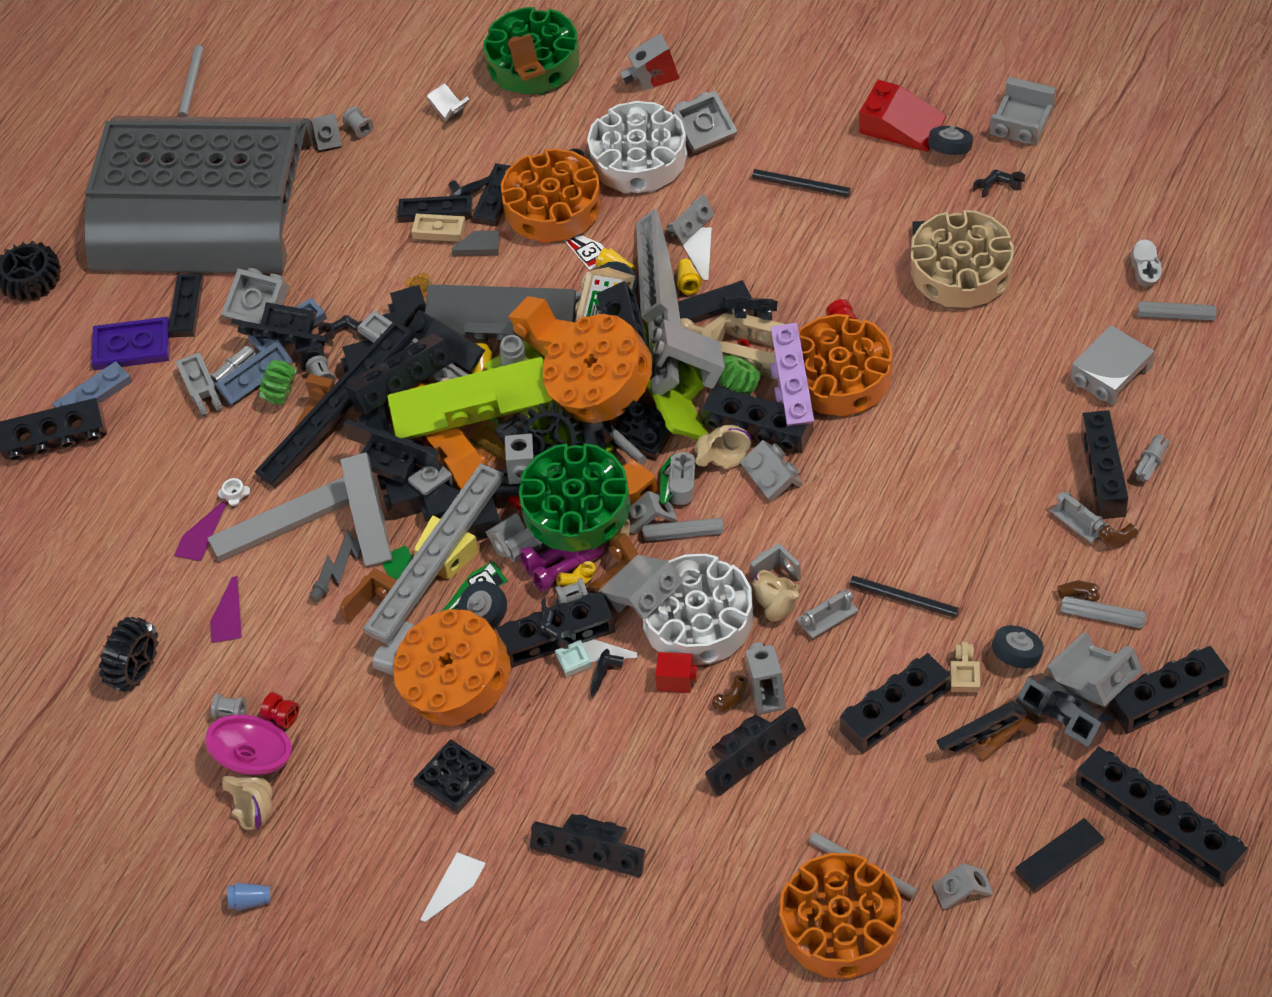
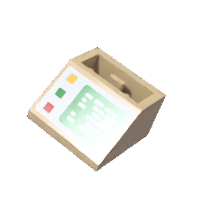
[575,267,635,321]

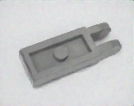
[175,352,222,416]

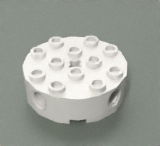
[587,101,687,194]
[643,554,753,665]

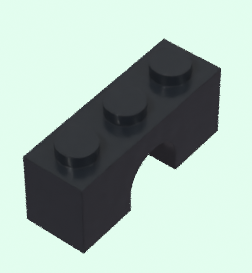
[1015,673,1114,748]

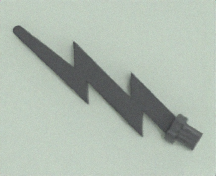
[309,529,361,603]

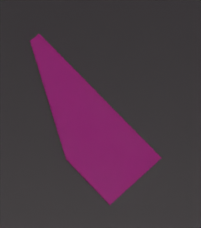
[174,501,227,561]
[210,576,242,643]

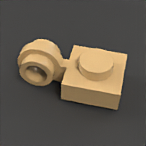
[950,641,980,692]

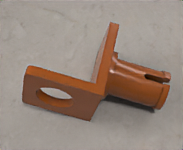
[508,34,545,81]

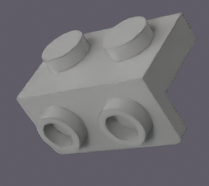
[740,440,803,501]

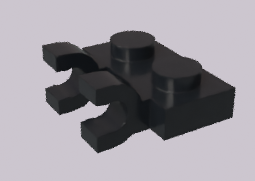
[722,296,778,320]

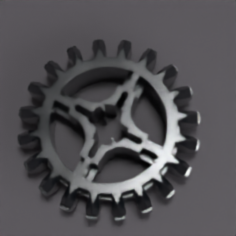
[0,240,61,302]
[511,403,584,458]
[99,617,159,692]

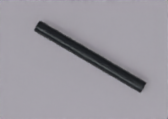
[752,169,851,197]
[850,575,959,618]

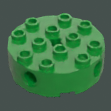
[483,7,580,95]
[519,443,631,552]

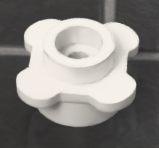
[218,478,250,506]

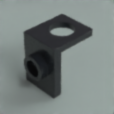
[294,341,325,370]

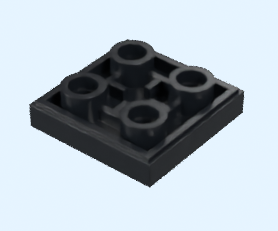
[611,401,672,460]
[413,739,495,814]

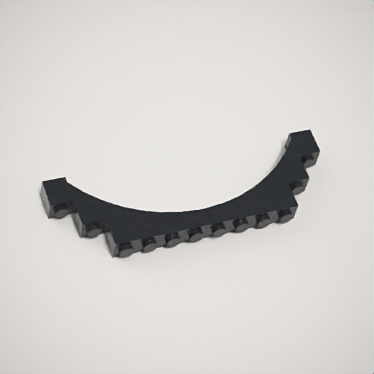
[340,285,500,541]

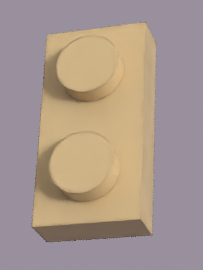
[411,214,466,242]

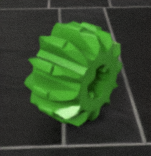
[718,355,761,395]
[259,360,296,405]

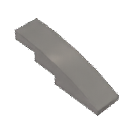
[340,453,393,568]

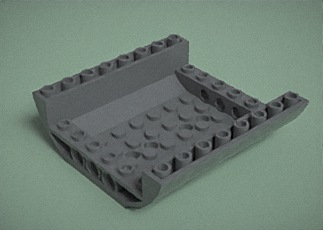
[85,116,314,274]

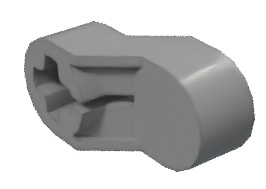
[1130,239,1162,287]
[669,452,695,505]

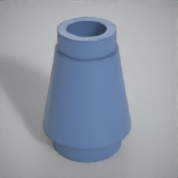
[227,882,270,912]

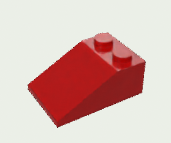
[859,79,946,152]

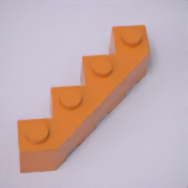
[508,296,574,357]
[408,381,488,490]

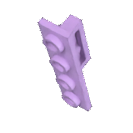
[770,323,814,427]

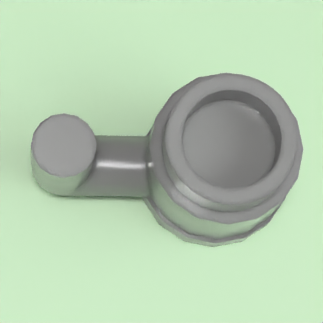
[500,335,526,366]

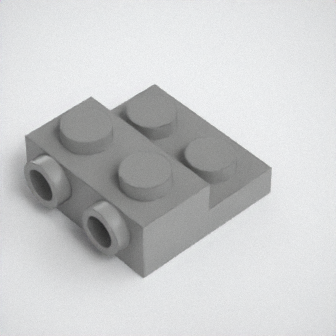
[672,91,738,154]
[221,268,289,324]

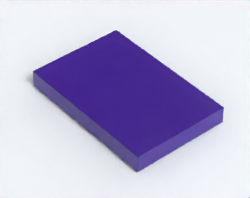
[92,317,170,370]

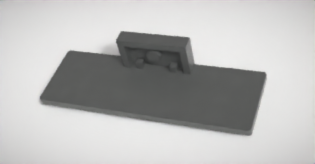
[425,284,576,341]

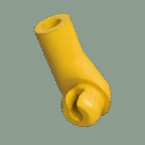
[556,561,596,586]

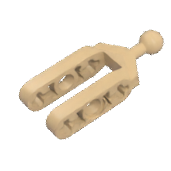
[680,314,799,379]

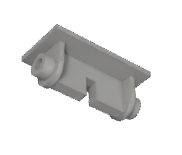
[666,194,715,244]
[1050,491,1108,543]
[796,589,859,639]

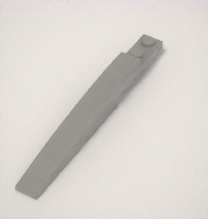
[636,209,681,396]

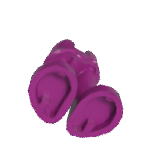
[519,545,604,593]

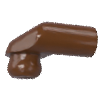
[1099,523,1138,548]
[1057,580,1100,601]
[712,675,748,712]

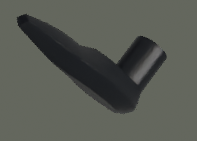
[448,175,493,196]
[590,649,624,697]

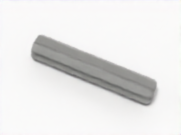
[1137,301,1217,321]
[642,518,723,541]
[1061,596,1146,628]

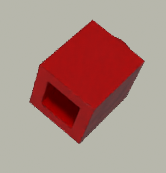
[655,652,698,693]

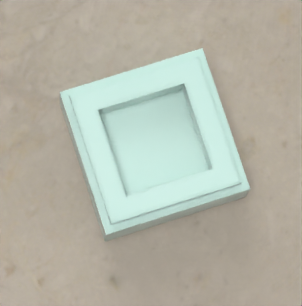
[555,640,592,678]

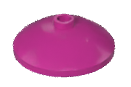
[205,715,292,775]

